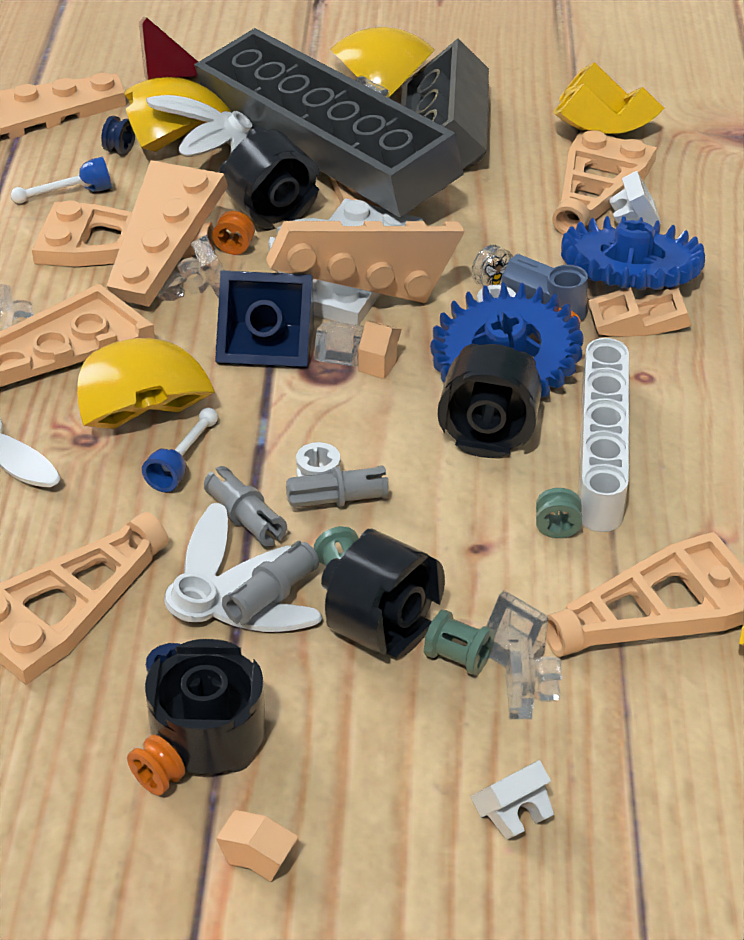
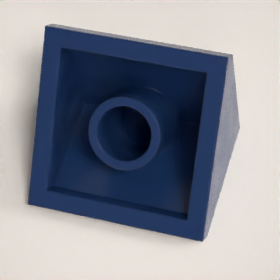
[215,270,314,368]

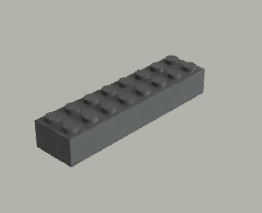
[194,28,464,217]

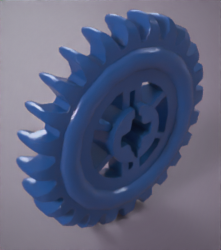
[561,216,705,290]
[430,282,584,397]

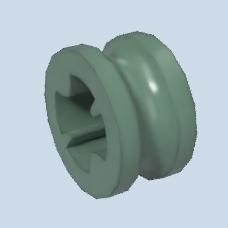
[536,488,582,538]

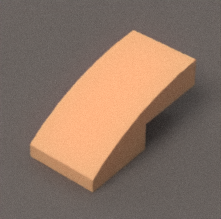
[588,286,692,337]

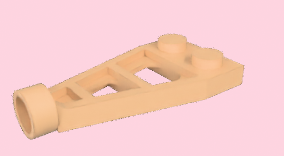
[552,130,657,234]
[32,200,214,267]
[0,512,169,685]
[543,531,744,657]

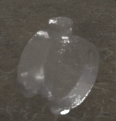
[156,271,187,301]

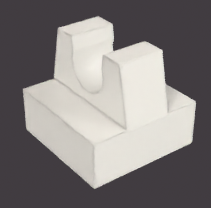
[610,171,661,227]
[470,760,554,840]

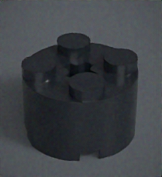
[219,127,320,229]
[437,344,542,458]
[321,528,445,658]
[145,639,266,774]

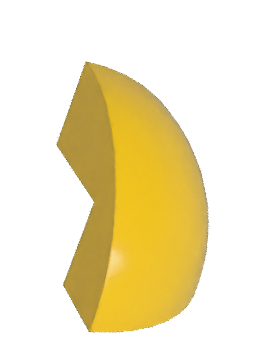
[330,27,435,98]
[553,62,665,135]
[124,77,231,152]
[77,338,215,429]

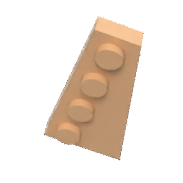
[0,73,126,140]
[107,160,228,307]
[266,221,465,303]
[0,283,155,387]

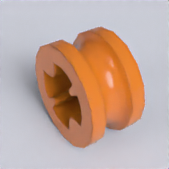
[212,211,255,255]
[127,735,185,796]

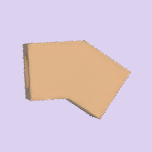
[358,321,402,379]
[216,810,299,882]

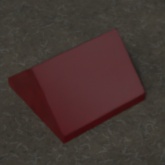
[139,16,198,80]

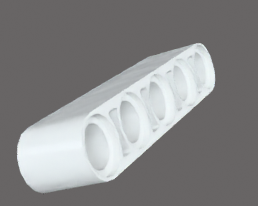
[578,338,629,532]

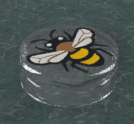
[472,244,513,287]

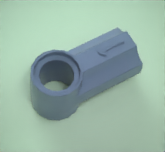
[502,253,588,321]

